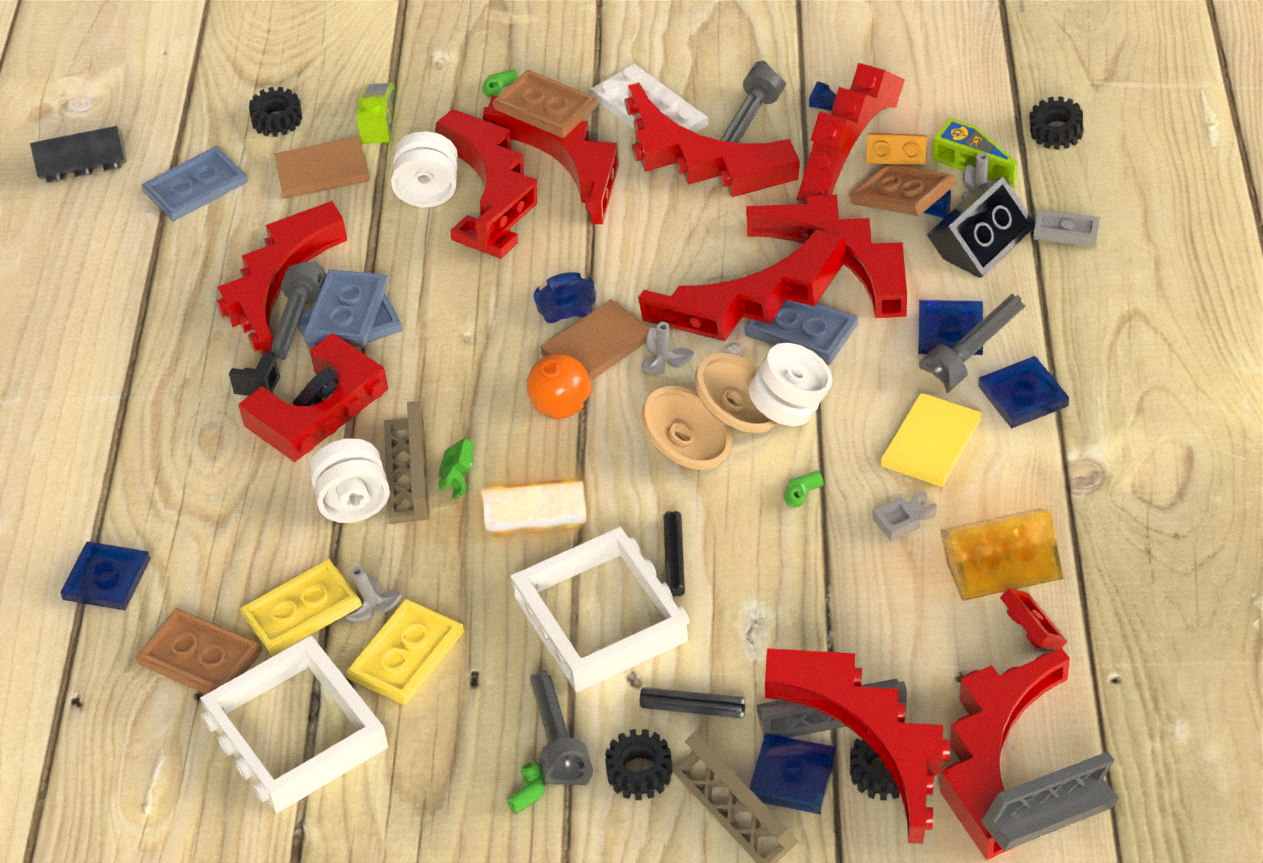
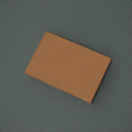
[493,69,598,138]
[274,136,370,198]
[849,164,956,216]
[540,299,650,380]
[136,608,262,694]

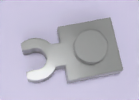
[873,492,937,541]

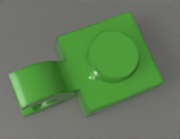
[438,438,475,499]

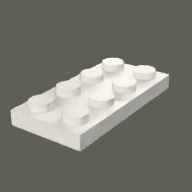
[591,64,708,133]

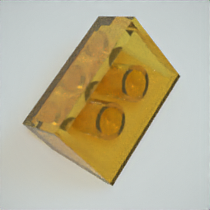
[481,478,587,537]
[940,508,1064,601]

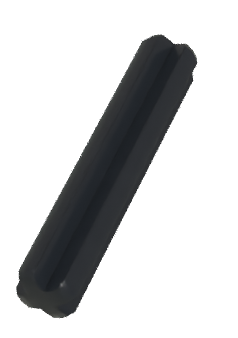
[663,511,685,597]
[639,687,746,718]

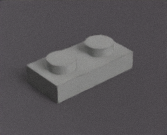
[1033,210,1100,247]

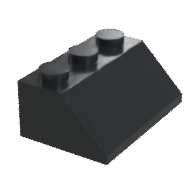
[30,126,127,183]
[927,176,1035,278]

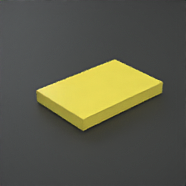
[881,393,982,488]
[240,559,362,657]
[346,599,464,706]

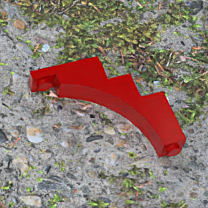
[483,95,619,225]
[435,109,537,249]
[638,230,847,341]

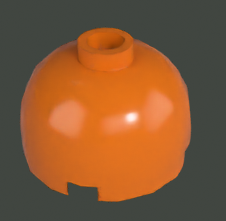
[527,353,592,419]

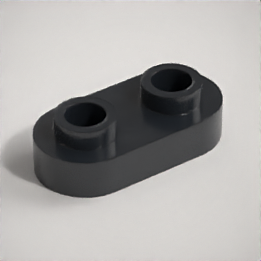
[292,367,340,406]

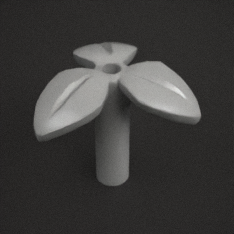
[961,153,1011,200]
[641,322,694,374]
[345,566,402,622]

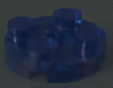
[534,272,597,323]

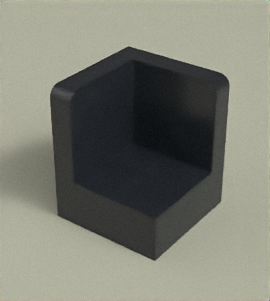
[229,353,280,396]

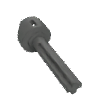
[720,61,786,143]
[269,261,326,361]
[919,293,1025,393]
[530,670,593,785]

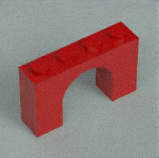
[238,333,388,462]

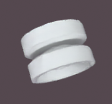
[391,131,458,208]
[748,343,833,426]
[308,439,390,523]

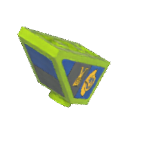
[356,83,395,144]
[933,117,1017,188]

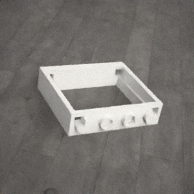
[511,527,690,693]
[200,635,388,814]

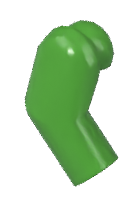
[482,69,517,98]
[784,470,824,508]
[506,761,545,814]

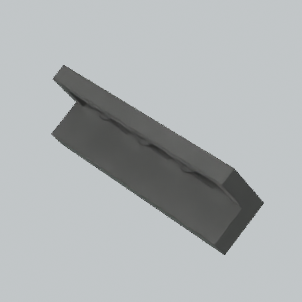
[757,679,907,742]
[981,752,1119,851]

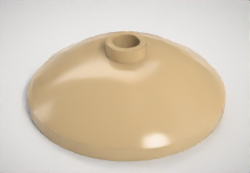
[695,353,777,433]
[642,386,733,470]

